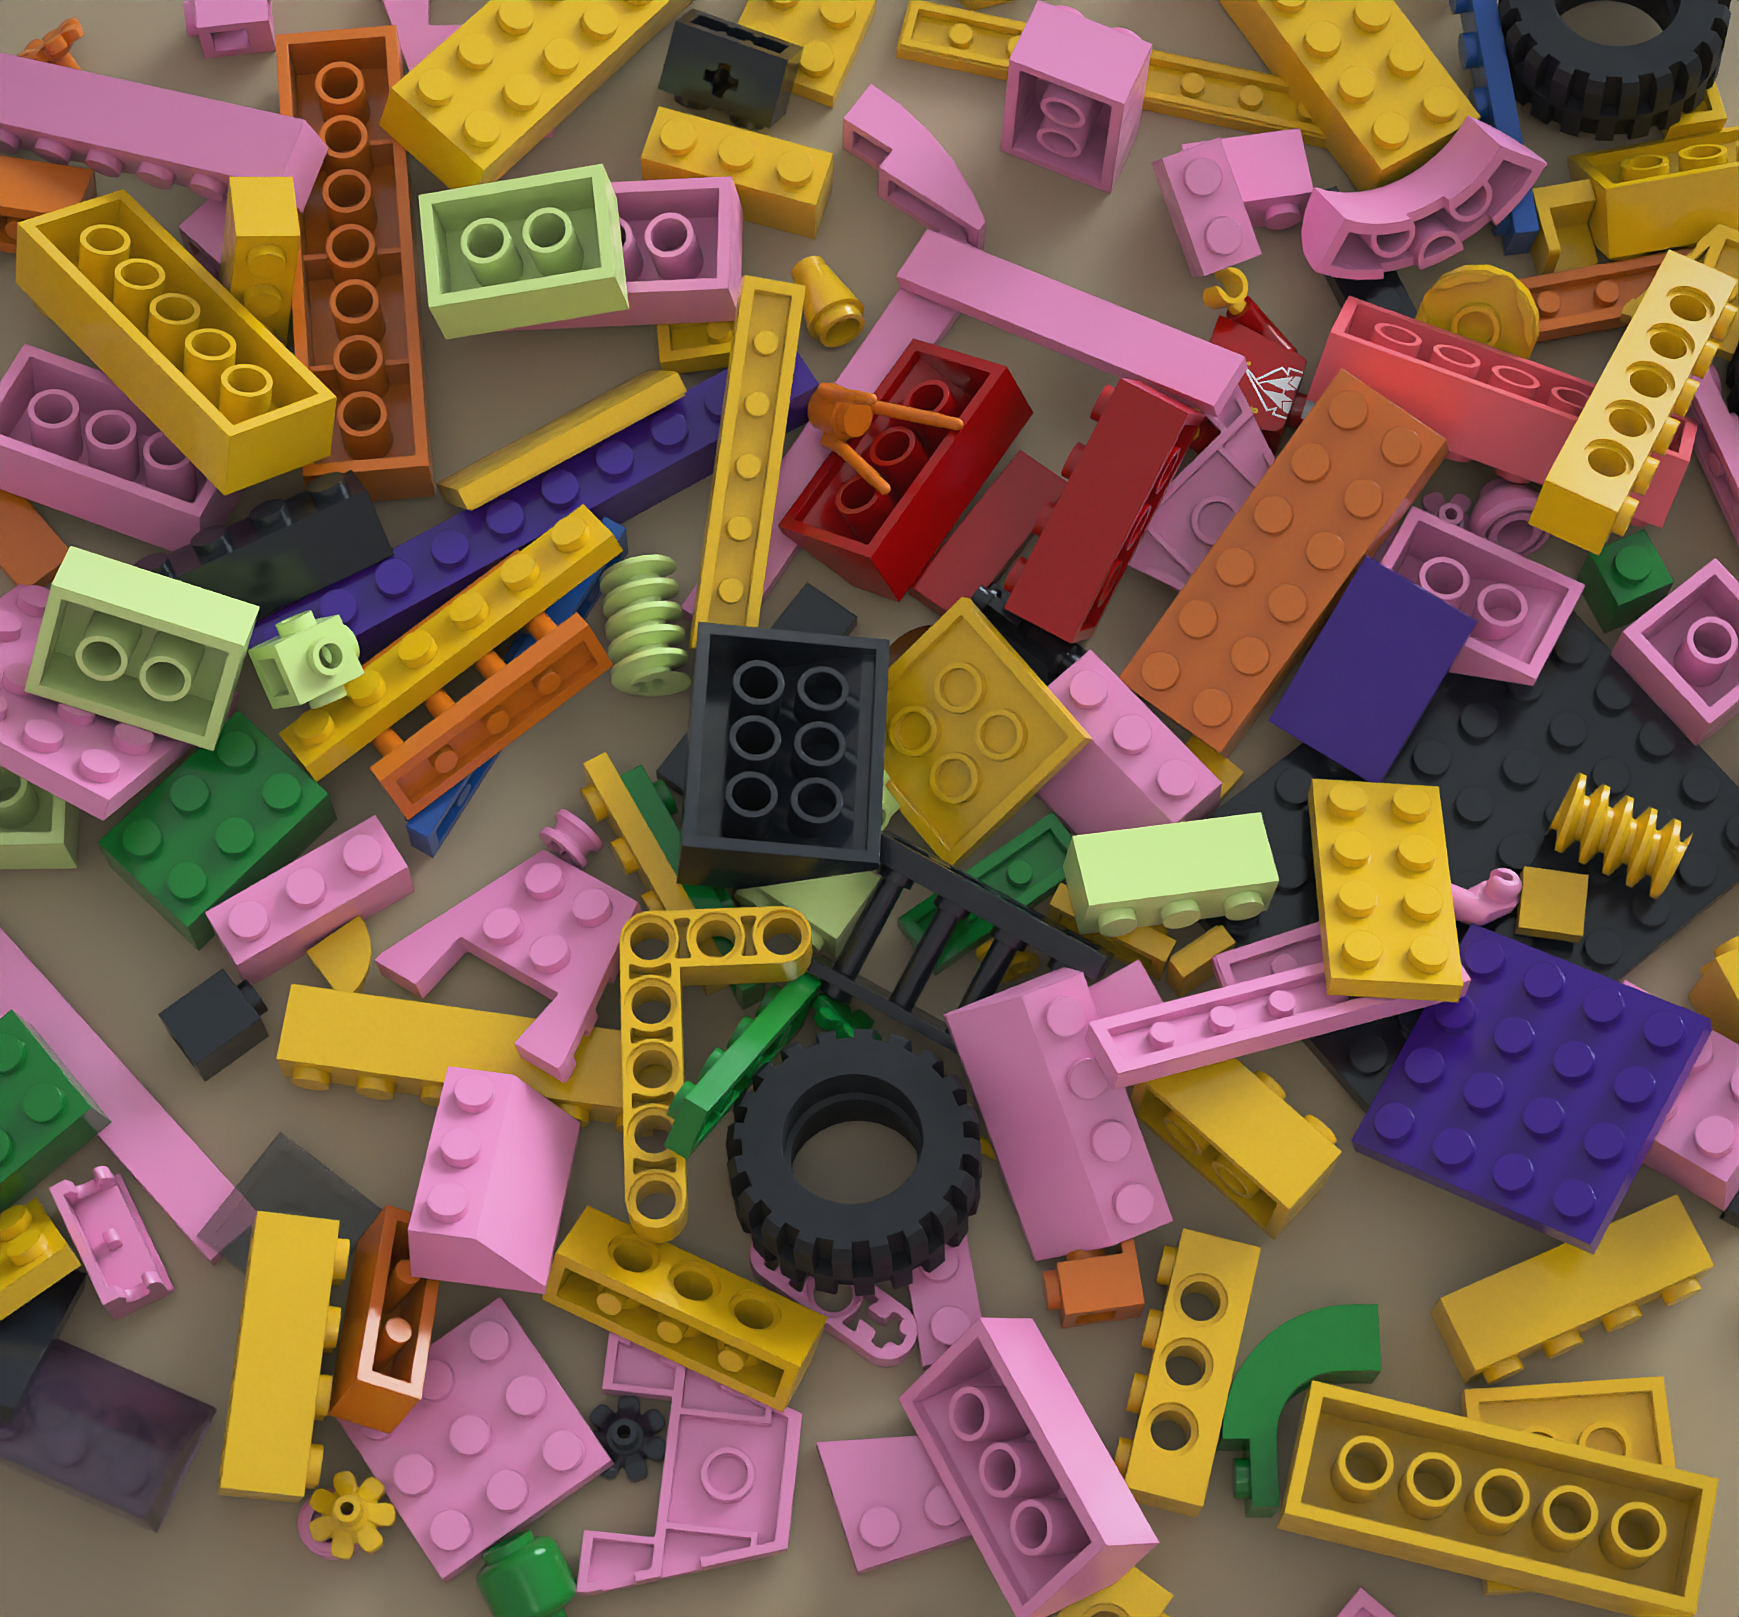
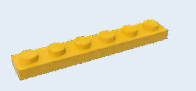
[688,275,806,651]
[278,504,623,782]

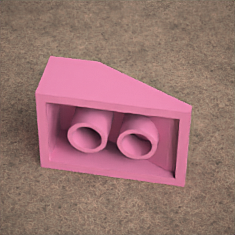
[1381,506,1585,686]

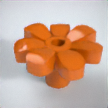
[16,17,85,70]

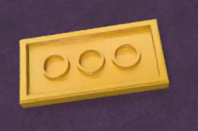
[436,369,687,511]

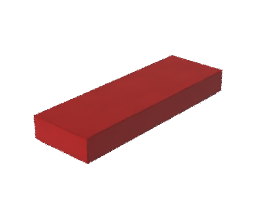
[909,450,1067,617]

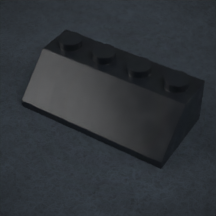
[133,470,394,619]

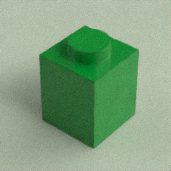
[1576,529,1674,634]

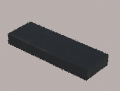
[0,1270,87,1425]

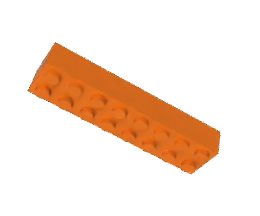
[275,25,435,502]

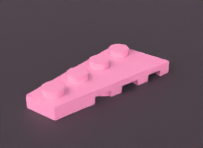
[816,1436,973,1575]

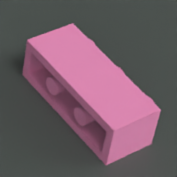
[205,815,415,985]

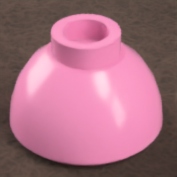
[1469,478,1551,557]

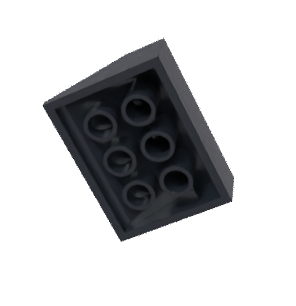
[676,622,890,889]

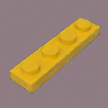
[579,752,729,997]

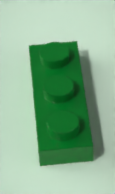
[897,812,1072,976]

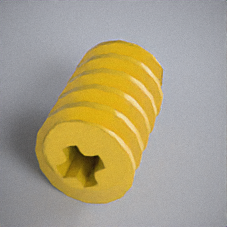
[1546,772,1693,899]

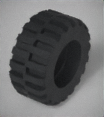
[1498,0,1731,141]
[726,1028,982,1296]

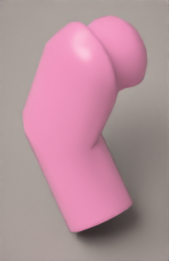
[1451,868,1522,926]

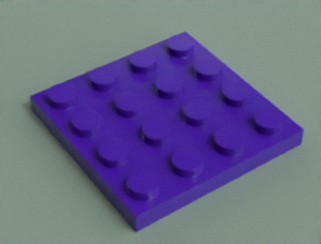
[1351,923,1713,1255]

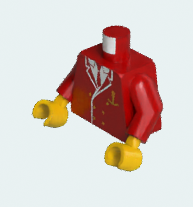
[1189,267,1316,456]

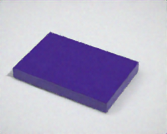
[1268,556,1479,783]

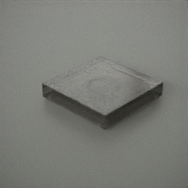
[197,1132,382,1275]

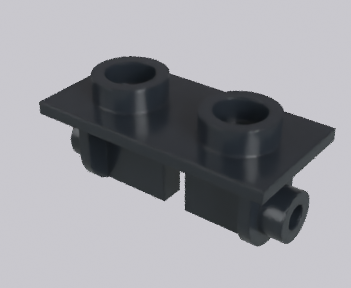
[970,583,1088,686]

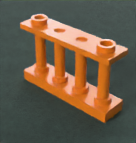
[361,549,613,820]

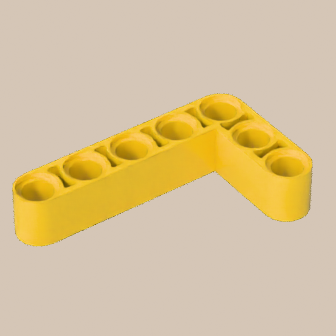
[619,906,812,1244]

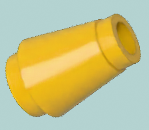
[791,256,865,348]

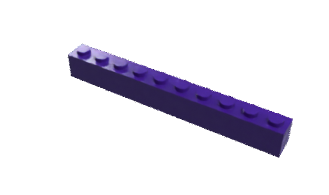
[247,351,819,710]

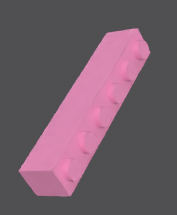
[0,53,329,213]

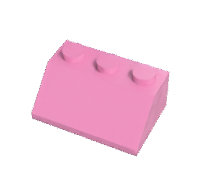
[1035,649,1222,836]
[408,1066,581,1294]

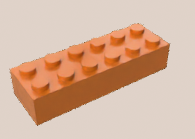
[1119,368,1449,759]

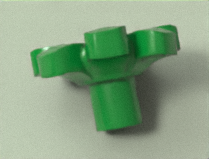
[811,993,883,1041]

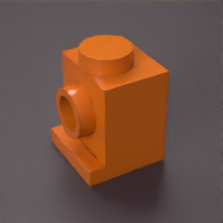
[1041,1238,1145,1329]

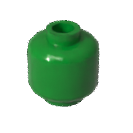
[476,1529,577,1617]

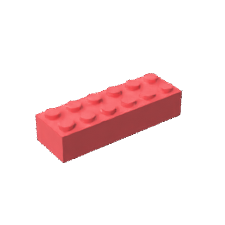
[1306,296,1698,528]

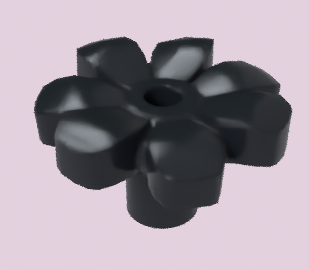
[590,1395,666,1482]

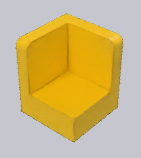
[1530,179,1598,275]

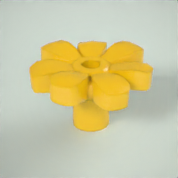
[309,1471,396,1561]

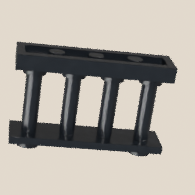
[807,830,1115,1054]

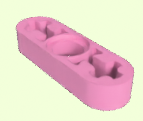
[750,1241,917,1367]

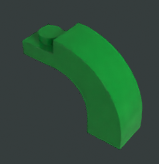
[1216,1304,1381,1518]

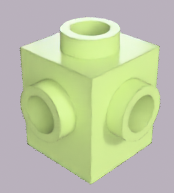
[247,610,365,709]

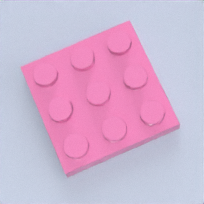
[337,1296,614,1583]

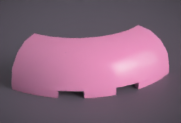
[1301,116,1547,280]

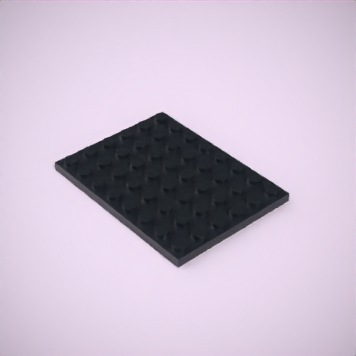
[1197,611,1739,1113]

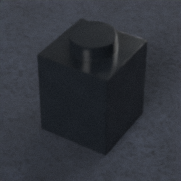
[158,968,269,1082]

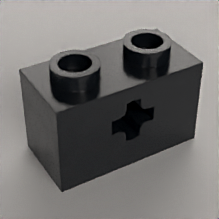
[658,8,804,130]

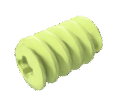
[599,554,691,696]

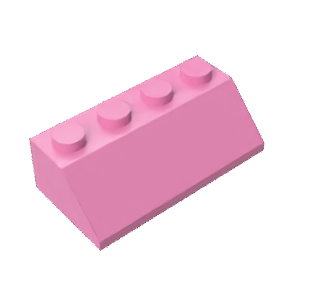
[943,967,1173,1261]
[898,1318,1159,1617]

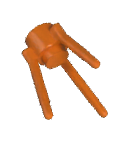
[807,382,963,495]

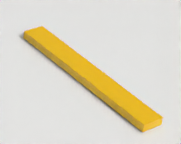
[896,0,1327,149]

